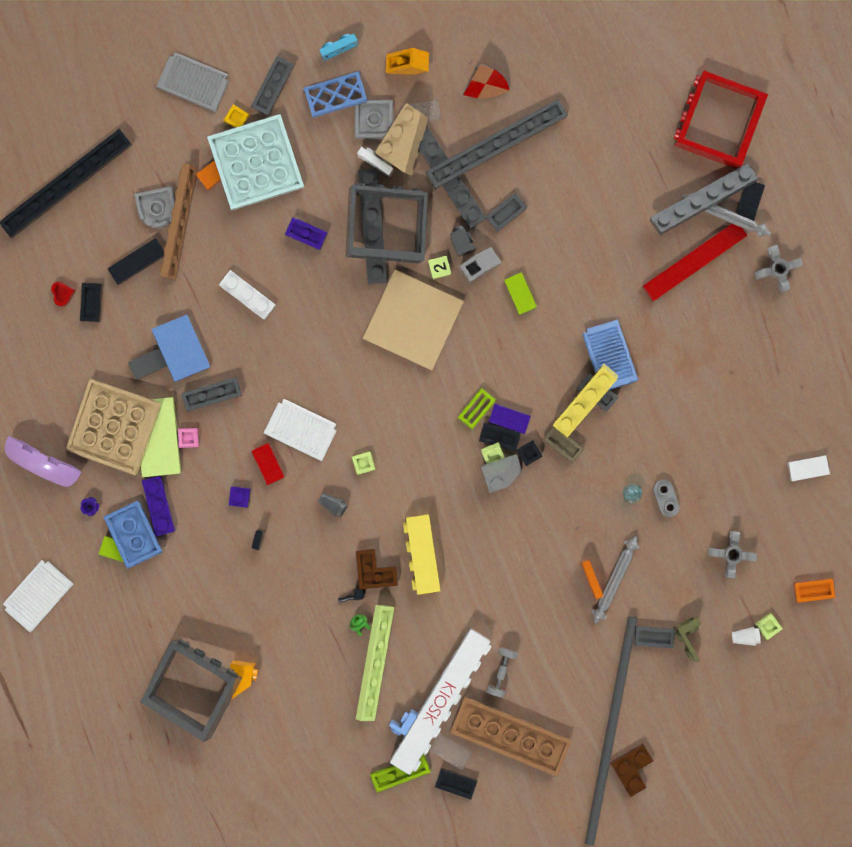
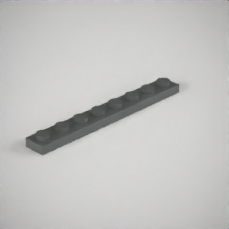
[426,99,568,190]

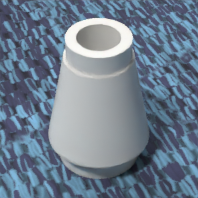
[732,627,761,646]

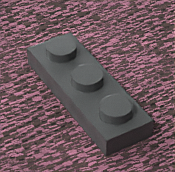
[251,56,294,117]
[181,377,242,412]

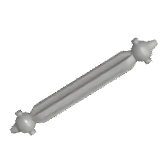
[681,193,771,237]
[592,536,639,624]

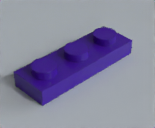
[142,476,176,536]

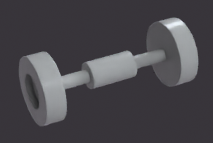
[486,647,518,698]

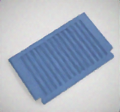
[582,319,639,390]

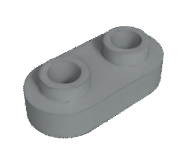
[653,480,679,517]

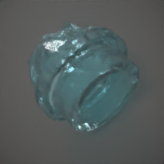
[623,484,643,503]

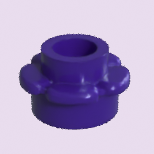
[80,497,99,516]

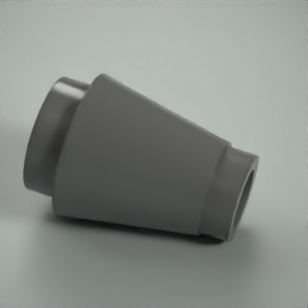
[318,493,348,517]

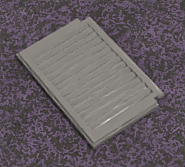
[156,52,229,112]

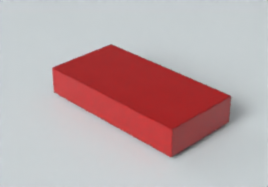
[251,443,285,485]

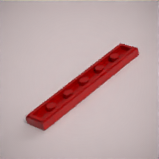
[642,224,747,302]

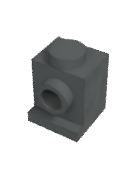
[450,226,476,257]

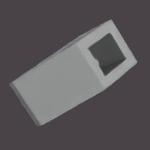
[459,247,501,284]

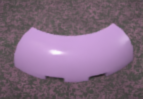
[5,436,81,487]

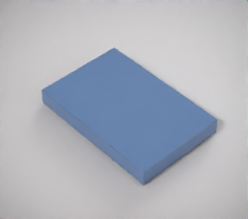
[151,315,210,382]
[104,500,163,569]

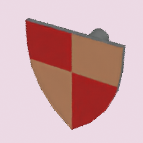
[463,63,510,99]

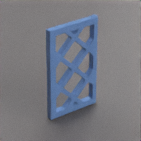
[303,71,368,118]

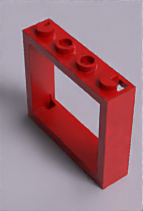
[673,70,768,169]

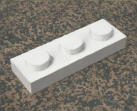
[219,270,276,320]

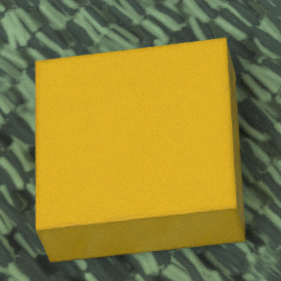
[223,104,250,128]

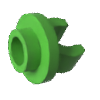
[349,614,371,636]

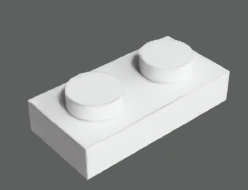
[357,147,394,178]

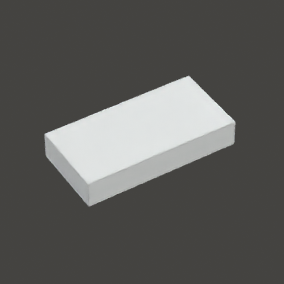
[787,455,830,481]

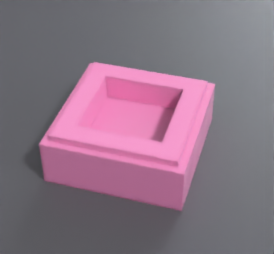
[178,428,199,448]

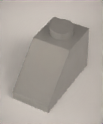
[480,454,522,493]

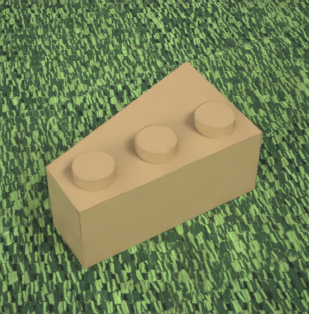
[375,103,428,176]

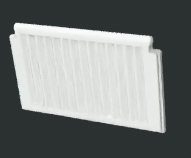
[264,399,337,461]
[3,560,73,633]

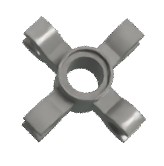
[754,245,803,293]
[708,531,757,578]

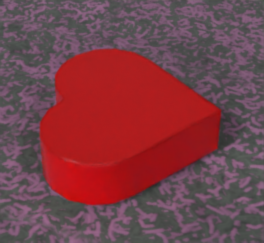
[51,282,76,307]

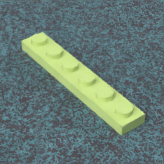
[356,605,395,721]

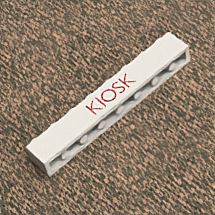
[390,628,491,775]

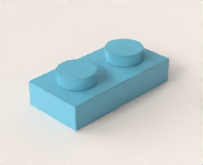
[319,34,358,61]

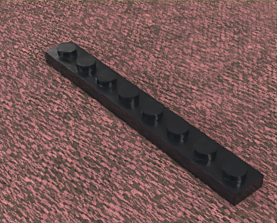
[0,129,132,238]

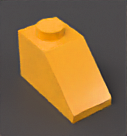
[386,48,429,75]
[227,660,258,700]

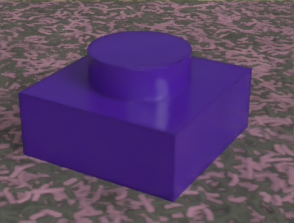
[228,486,251,508]

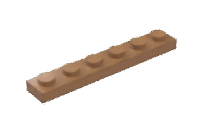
[160,163,198,281]

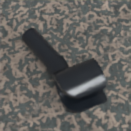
[338,589,365,603]

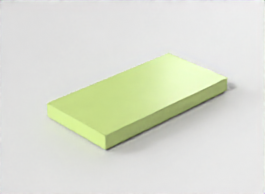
[141,397,181,477]

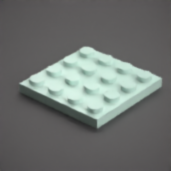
[207,114,304,211]

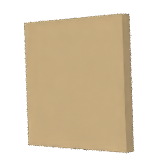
[363,269,464,371]
[65,378,162,476]

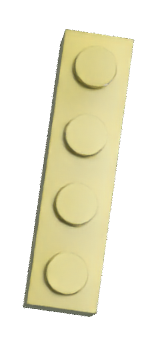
[553,363,619,438]
[403,514,440,595]

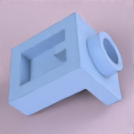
[389,709,418,736]

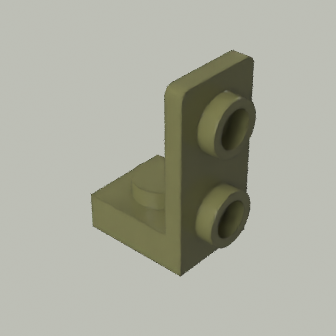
[675,615,702,662]

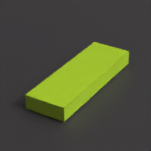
[370,754,431,793]

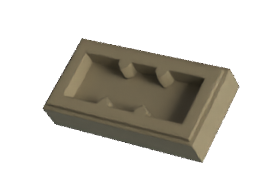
[542,426,585,463]

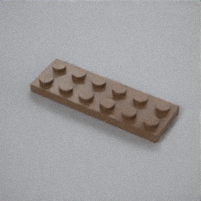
[450,696,571,777]

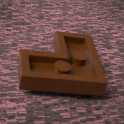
[356,549,398,590]
[610,743,654,797]

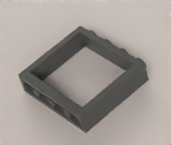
[345,183,428,264]
[140,639,242,742]

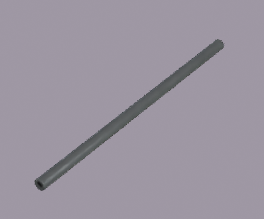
[585,616,638,846]

